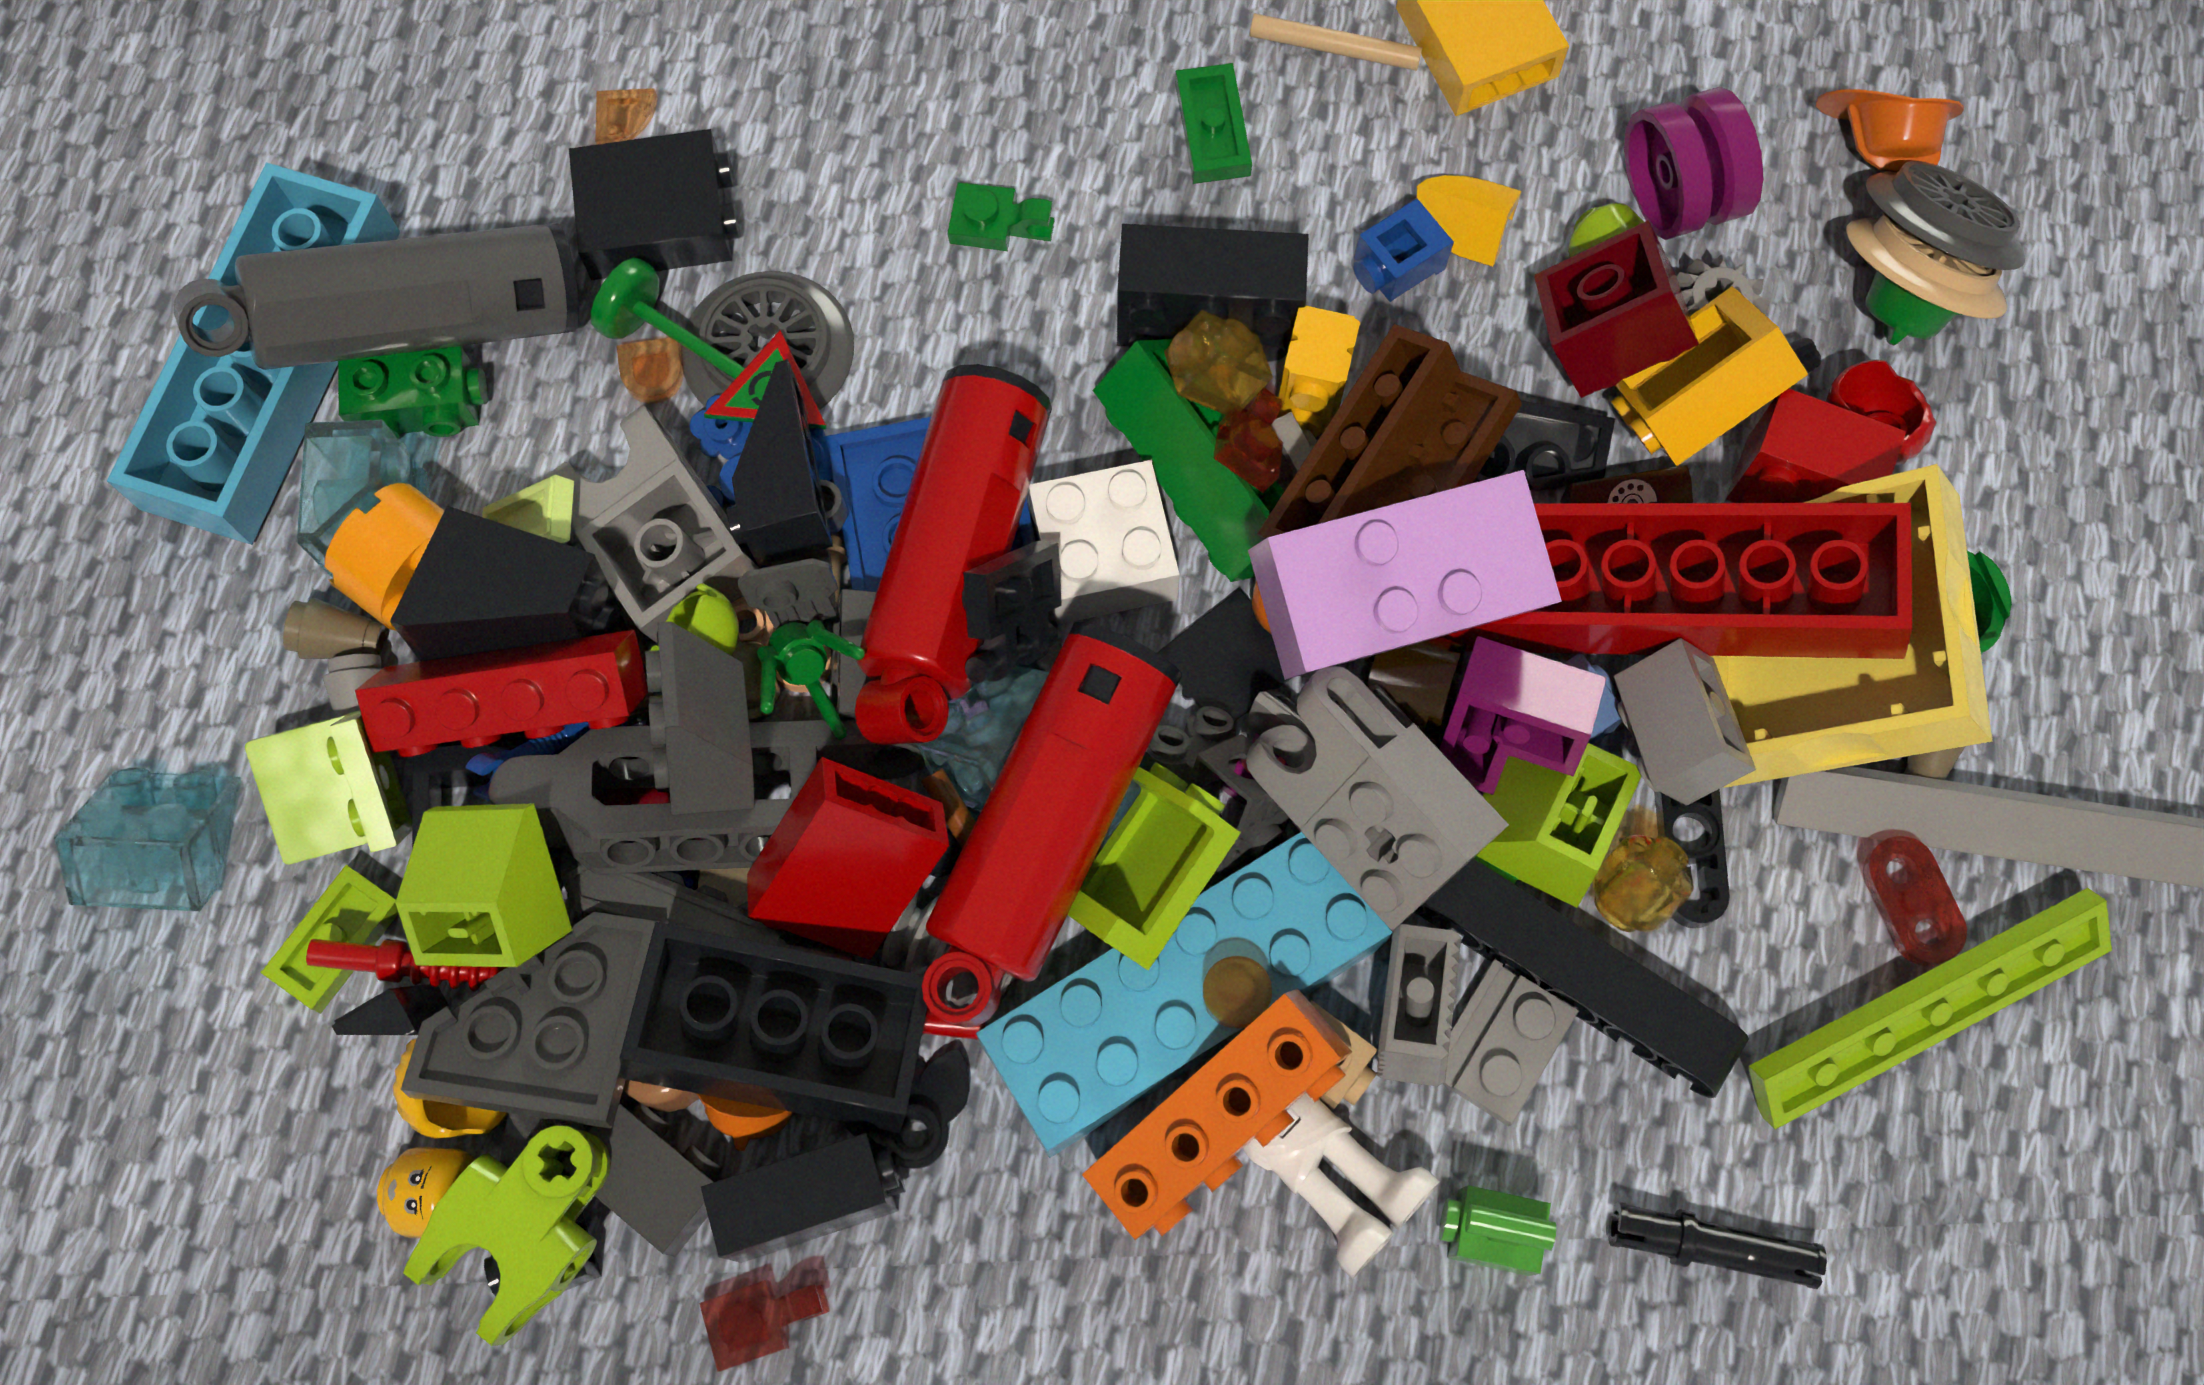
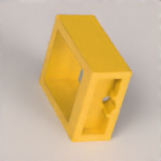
[1610,286,1808,466]

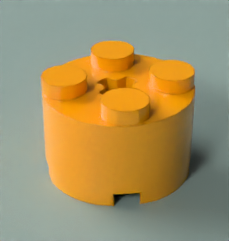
[325,483,445,631]

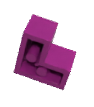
[1439,636,1607,795]

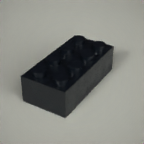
[619,922,927,1133]

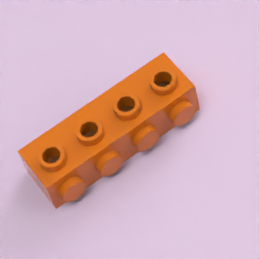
[1082,988,1352,1240]

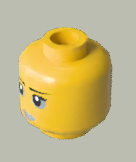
[377,1146,475,1239]

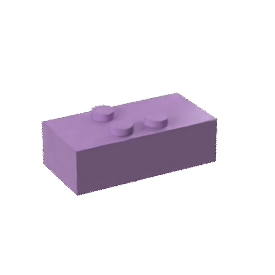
[1248,470,1562,680]

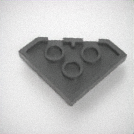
[401,912,660,1129]

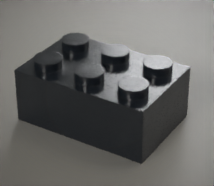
[1117,224,1309,362]

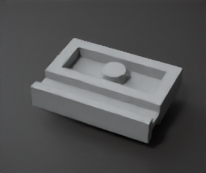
[1442,959,1578,1127]

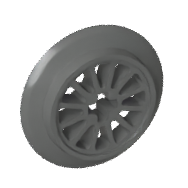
[1866,161,2025,270]
[680,271,854,410]

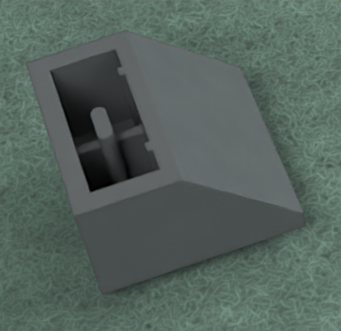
[645,622,754,815]

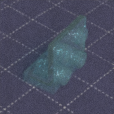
[915,666,1050,811]

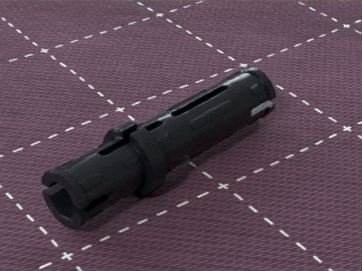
[1608,1202,1827,1289]

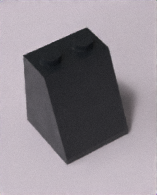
[390,506,621,662]

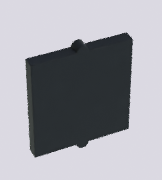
[1156,589,1291,722]

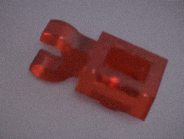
[1213,385,1283,493]
[699,1280,830,1372]

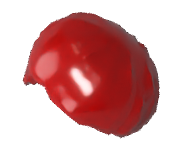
[1826,359,1937,466]

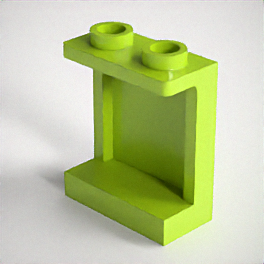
[1068,762,1241,970]

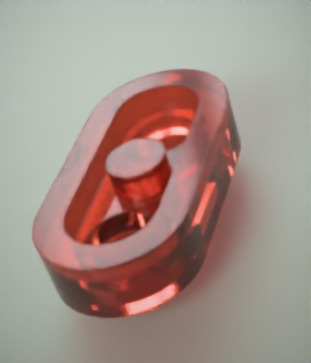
[1863,836,1967,966]

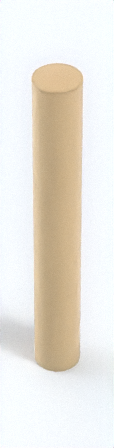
[1249,13,1422,71]

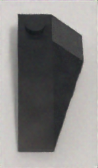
[1473,401,1615,491]

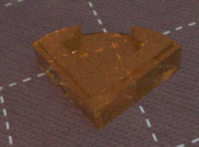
[595,88,658,145]

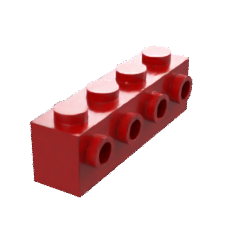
[355,630,648,757]

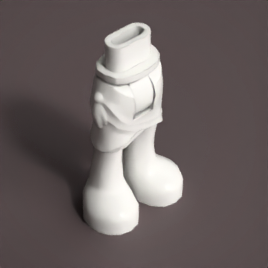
[1243,1093,1440,1279]

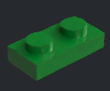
[1175,63,1252,184]

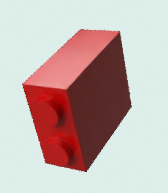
[747,757,949,960]

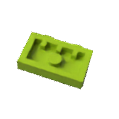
[245,711,412,865]

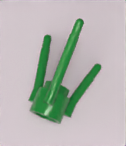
[757,620,865,740]

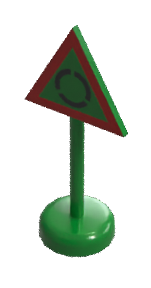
[591,258,826,429]

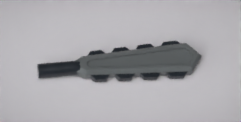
[560,861,855,962]

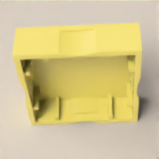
[1711,464,1993,788]

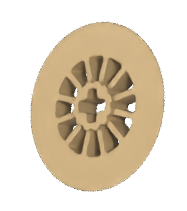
[1846,212,2007,319]

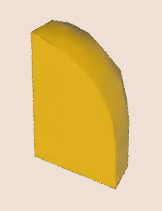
[1417,175,1522,267]

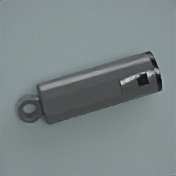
[174,223,579,370]

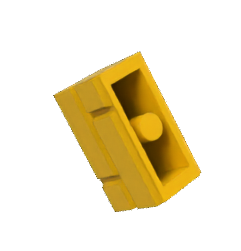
[1274,305,1360,437]

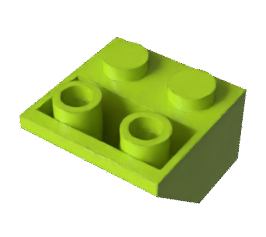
[1476,743,1642,908]
[395,803,573,967]

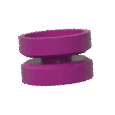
[1624,86,1764,240]

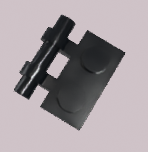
[962,541,1062,683]

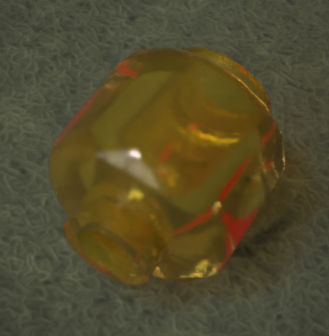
[1592,834,1694,932]

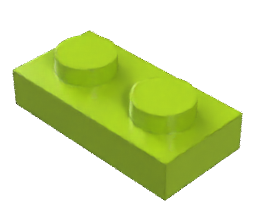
[260,865,399,1014]

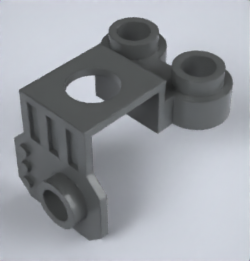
[734,480,848,630]
[1139,706,1289,878]

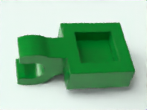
[947,182,1055,252]

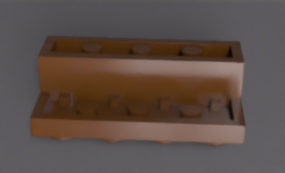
[1257,324,1522,541]

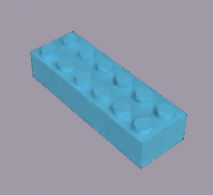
[107,162,400,545]
[976,832,1393,1158]

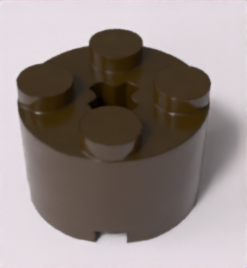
[1364,637,1466,749]

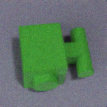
[1439,1185,1556,1276]

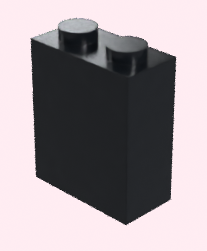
[569,129,740,280]
[701,1133,906,1263]

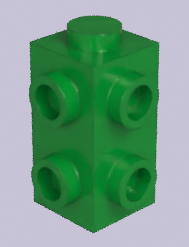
[338,346,488,444]

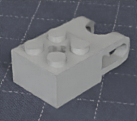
[543,405,763,643]
[1246,666,1509,931]

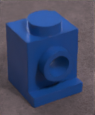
[1354,198,1454,302]

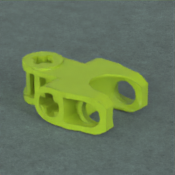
[403,1126,611,1346]

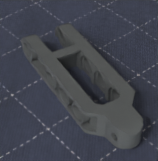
[488,719,926,874]

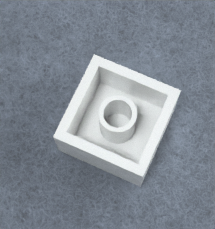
[1029,460,1180,624]

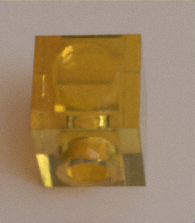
[1164,310,1273,418]

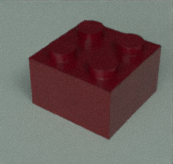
[1534,220,1699,398]

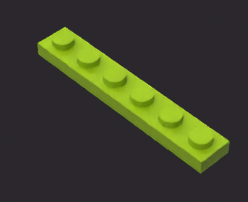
[1748,888,2112,1129]

